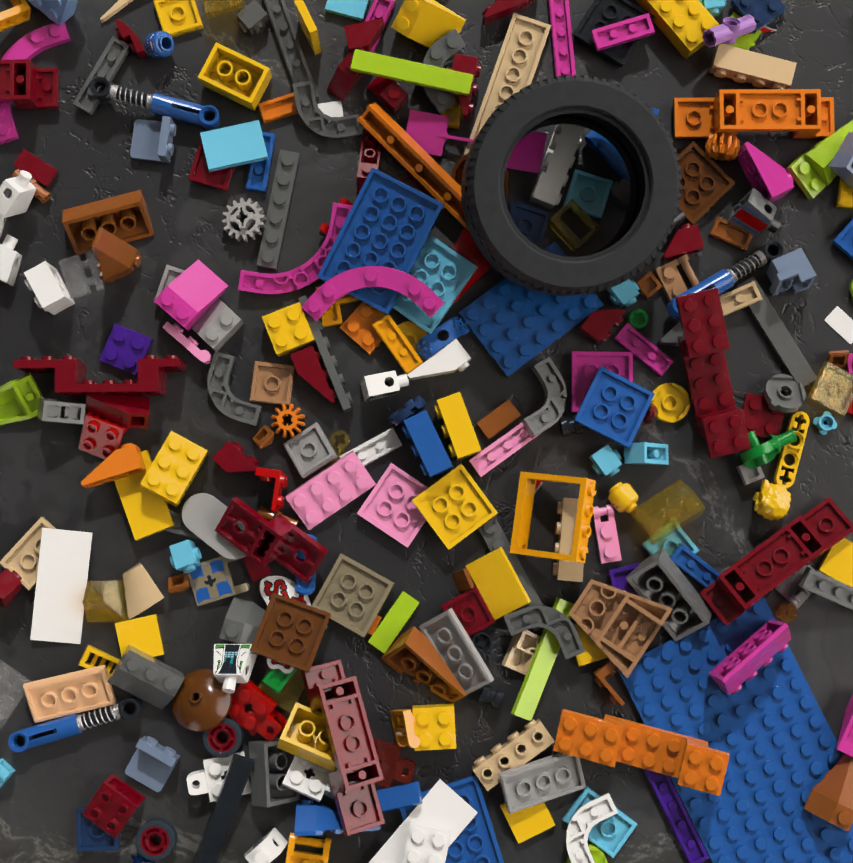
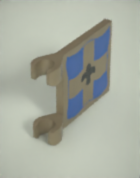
[188,556,250,606]

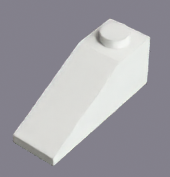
[408,339,471,380]

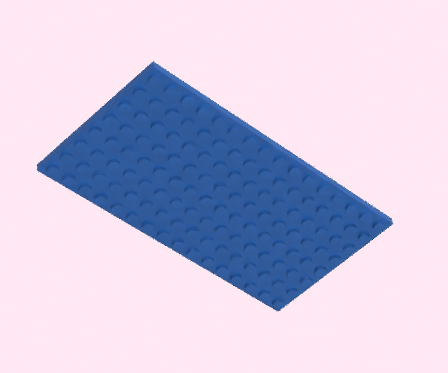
[616,597,853,863]

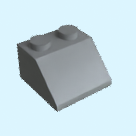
[192,298,244,352]

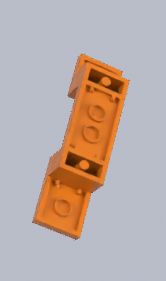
[673,89,835,139]
[553,709,730,796]

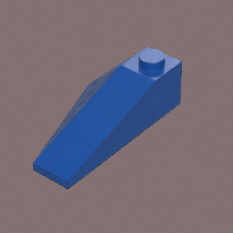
[294,798,381,836]

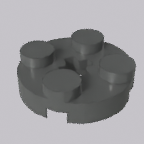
[763,374,806,413]

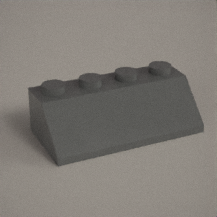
[626,548,713,642]

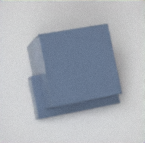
[766,248,817,296]

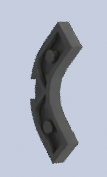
[423,29,466,114]
[292,80,362,139]
[207,351,262,427]
[521,357,567,438]
[504,605,585,659]

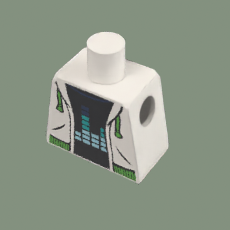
[360,371,409,402]
[213,644,257,693]
[244,827,288,863]

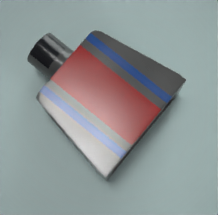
[727,188,781,235]

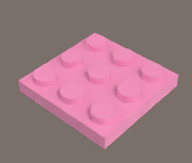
[357,463,428,548]

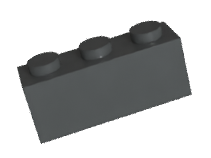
[107,645,185,710]
[249,738,300,808]

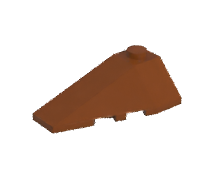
[92,227,142,284]
[381,626,466,703]
[803,753,853,832]

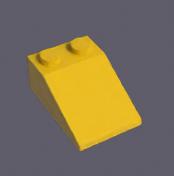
[391,0,466,48]

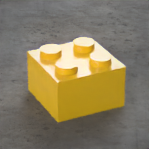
[262,302,316,358]
[412,703,456,751]

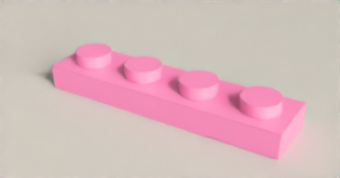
[469,422,544,477]

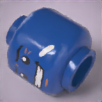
[144,31,174,59]

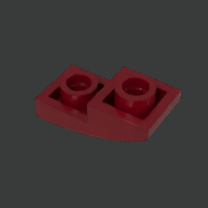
[115,19,148,60]

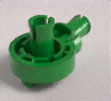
[739,429,797,469]

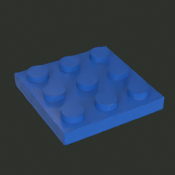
[573,366,655,449]

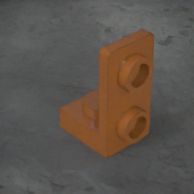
[593,659,625,706]

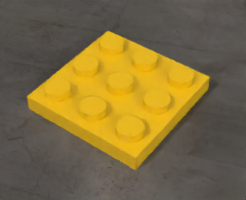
[412,463,498,550]

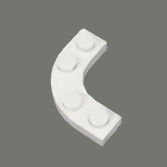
[566,793,618,863]

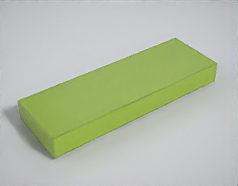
[368,591,420,654]

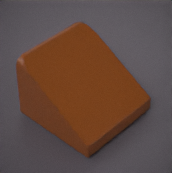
[452,568,474,592]

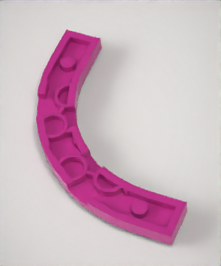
[0,22,71,145]
[238,202,353,294]
[301,266,445,321]

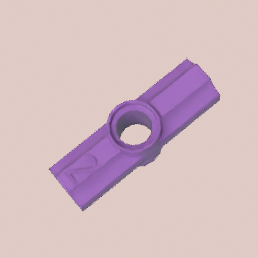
[702,14,757,48]

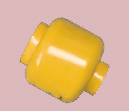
[608,482,639,513]

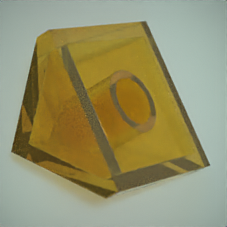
[82,580,129,622]

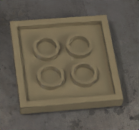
[312,553,395,638]

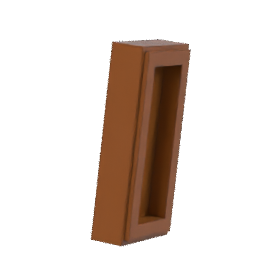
[708,216,753,252]
[476,399,521,440]

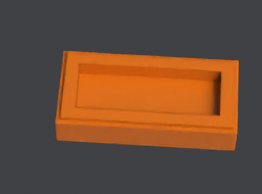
[258,92,299,124]

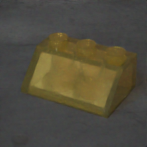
[630,479,705,546]

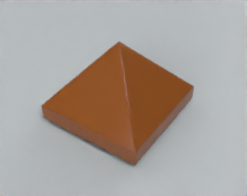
[825,350,850,369]
[252,425,275,448]
[168,573,189,593]

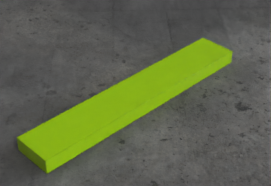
[351,49,473,96]
[511,597,574,721]

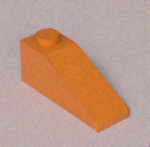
[81,443,146,489]

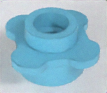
[813,411,837,435]

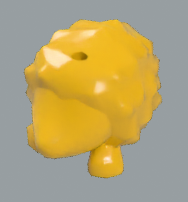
[753,479,791,521]

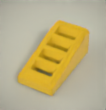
[79,645,120,677]

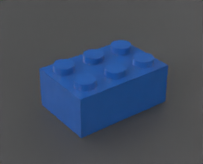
[402,410,453,478]

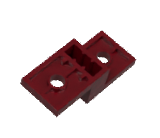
[214,497,329,584]

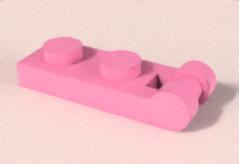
[162,321,213,365]
[593,504,622,564]

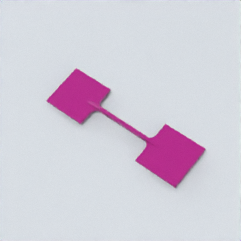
[406,110,547,174]

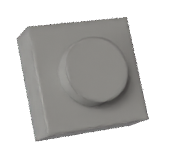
[736,464,765,486]

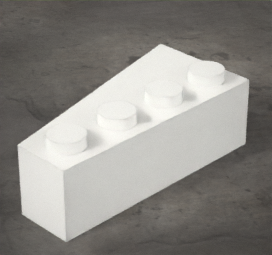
[529,124,585,209]

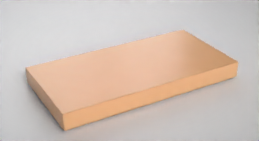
[23,665,116,723]

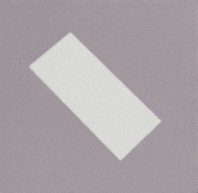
[30,528,92,644]
[369,779,478,863]

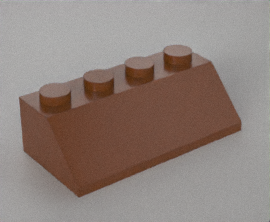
[62,190,154,255]

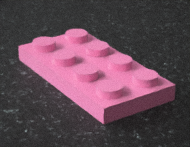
[285,450,376,530]

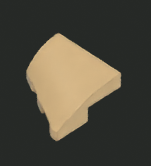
[122,563,164,619]
[501,630,541,676]

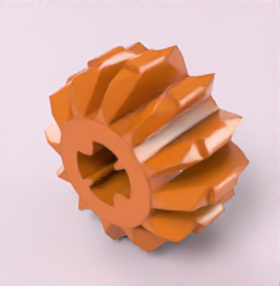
[705,132,740,161]
[271,404,305,438]

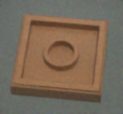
[250,361,295,406]

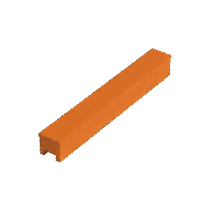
[357,102,469,231]

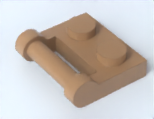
[654,254,699,304]

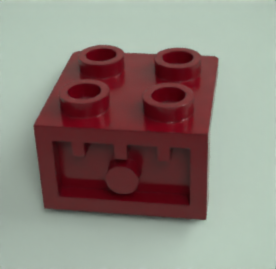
[82,773,146,838]

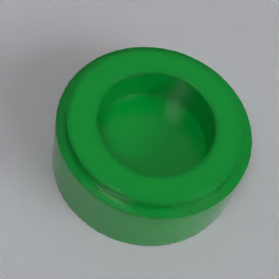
[627,309,649,330]

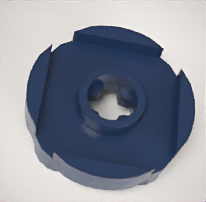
[388,396,427,429]

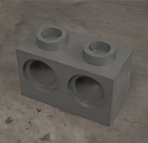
[37,398,86,424]

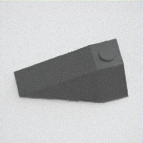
[219,597,265,644]

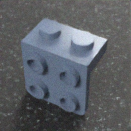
[130,116,176,163]
[125,736,180,792]

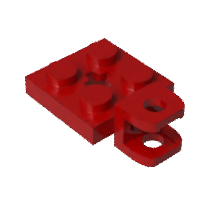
[228,680,287,741]

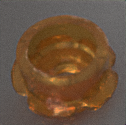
[777,603,797,623]

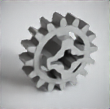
[222,198,267,242]

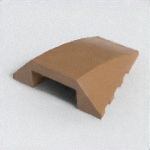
[569,579,673,678]

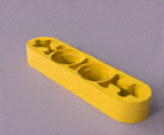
[774,411,810,488]

